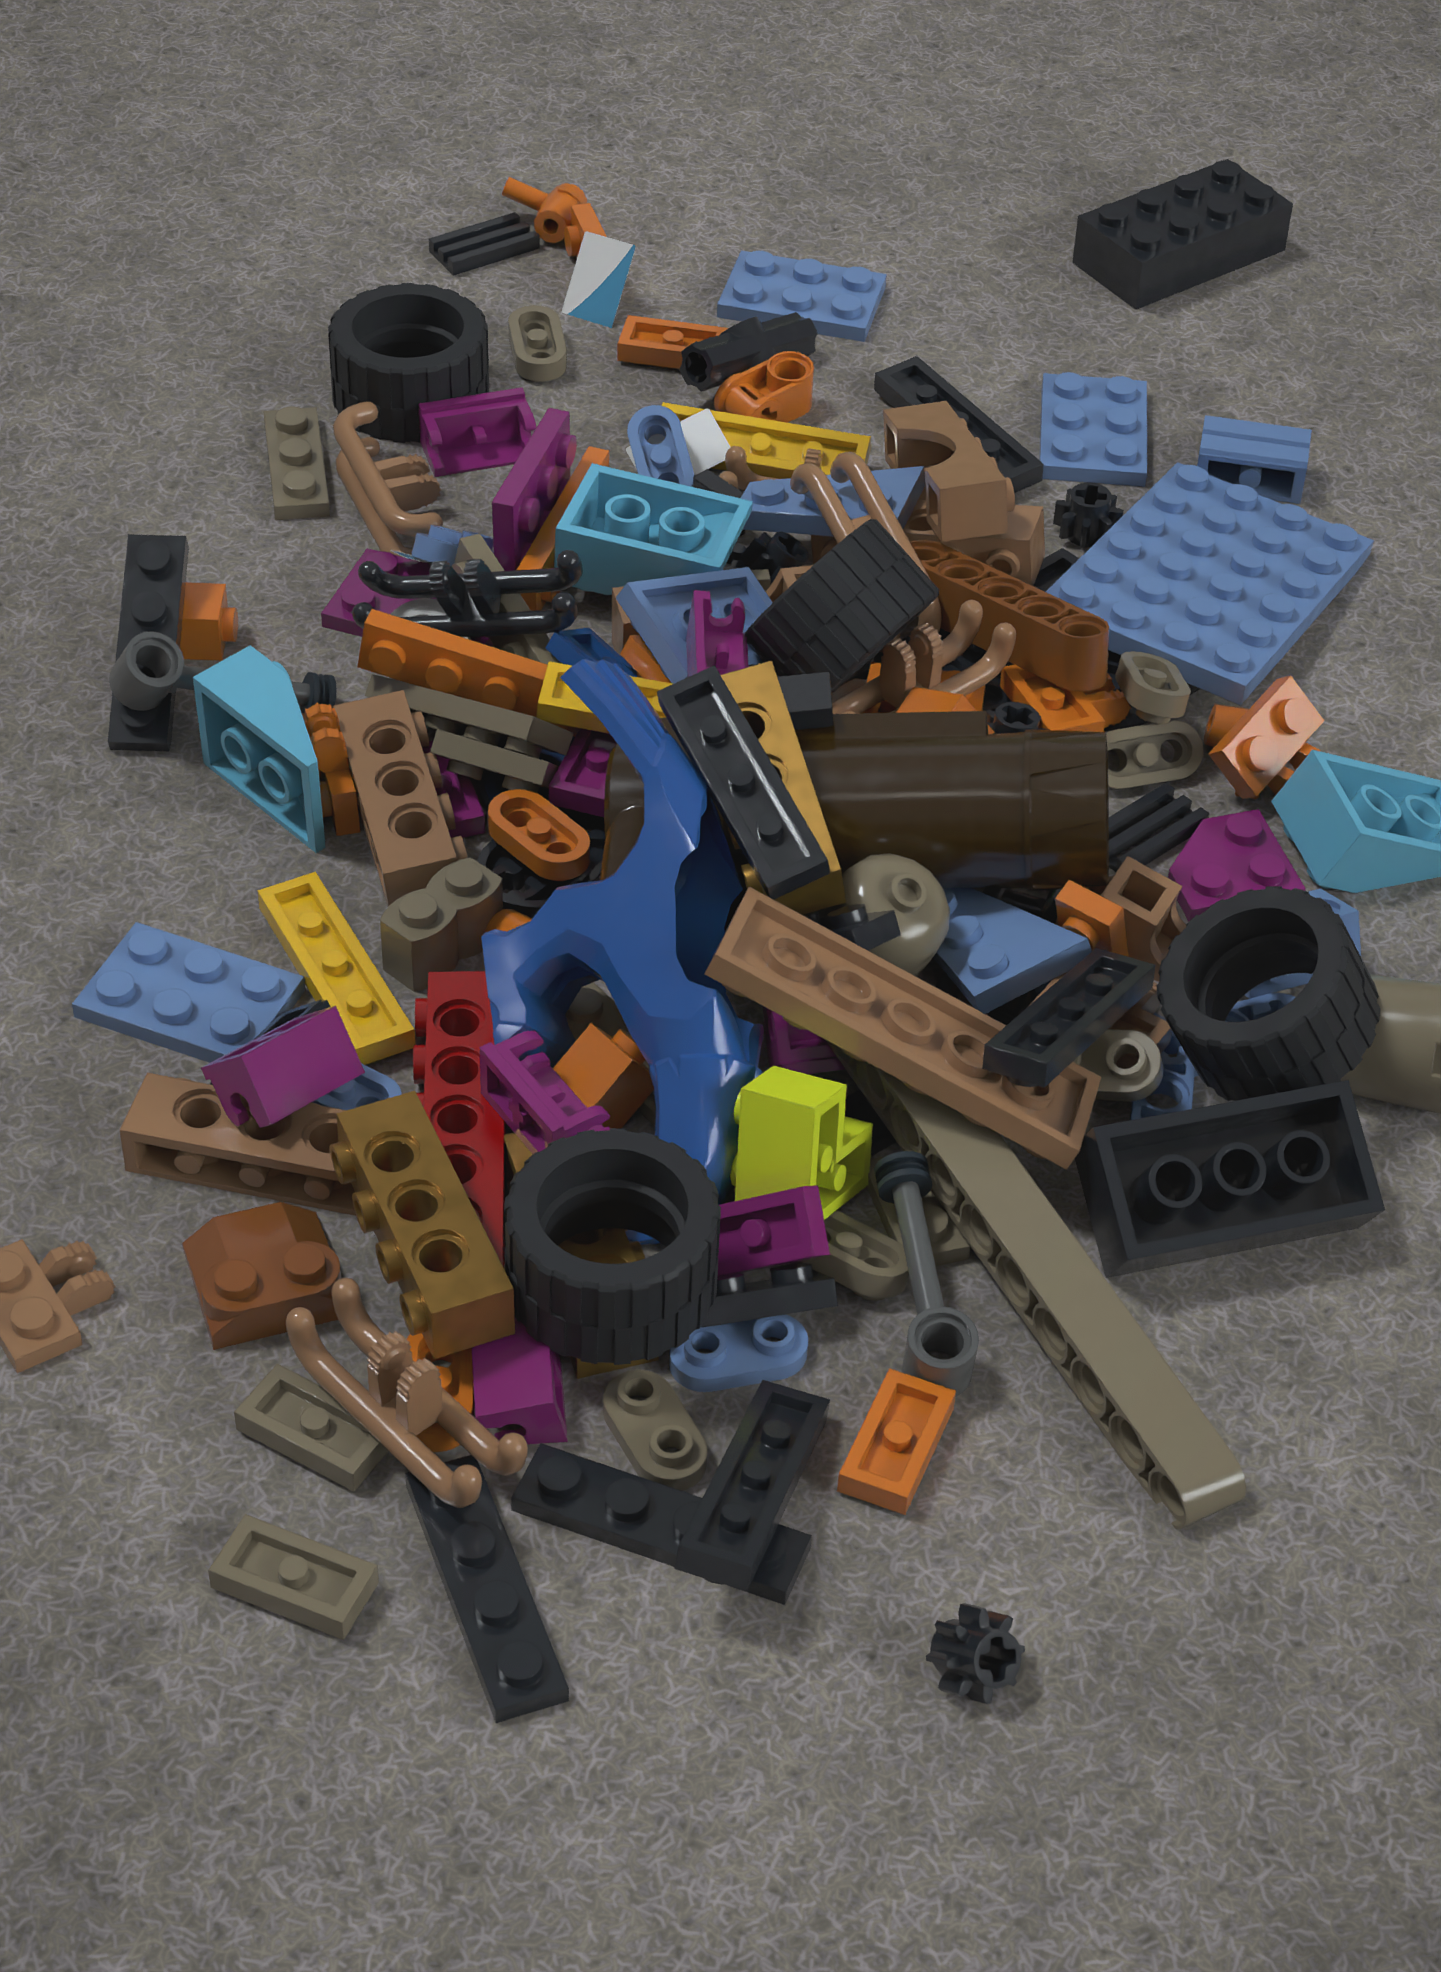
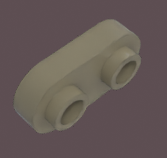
[508,305,567,382]
[1115,651,1191,724]
[1107,720,1203,790]
[1073,1029,1164,1101]
[797,1210,909,1301]
[603,1370,707,1491]

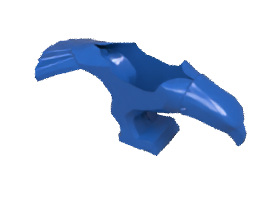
[481,659,764,1245]

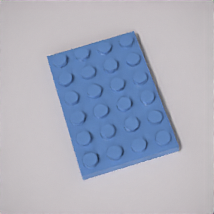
[1046,462,1374,705]

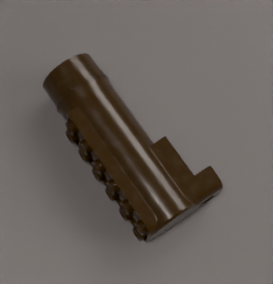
[600,711,1109,924]

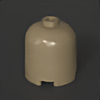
[818,853,950,977]
[1341,974,1441,1114]

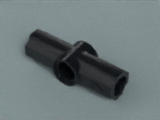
[679,312,818,392]

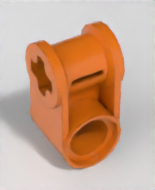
[714,351,814,423]

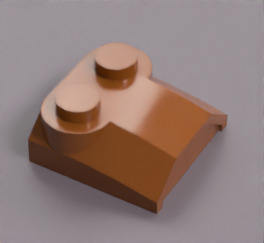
[182,1202,341,1350]

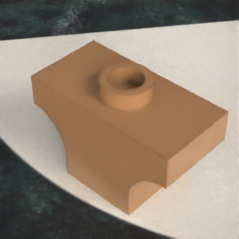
[1055,856,1186,982]

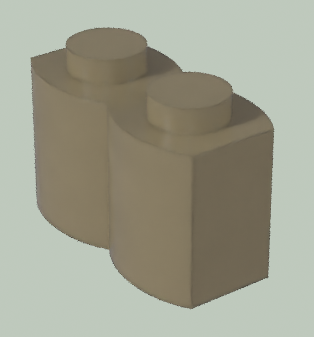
[380,857,503,992]

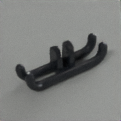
[352,550,583,637]

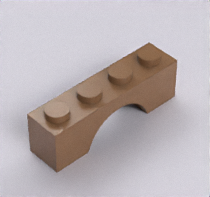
[883,401,1015,542]

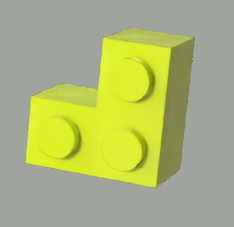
[730,1065,873,1220]

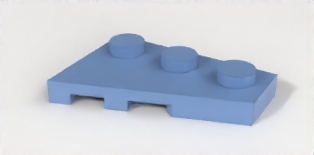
[741,466,925,536]
[933,888,1092,1014]

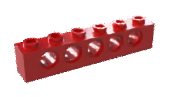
[413,971,506,1268]

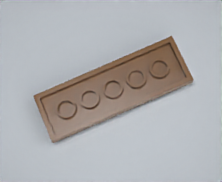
[705,887,1101,1170]

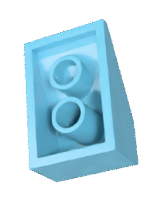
[554,463,753,595]
[193,645,326,853]
[1271,750,1441,893]

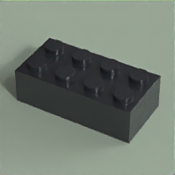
[1072,159,1293,310]
[1075,1080,1385,1278]

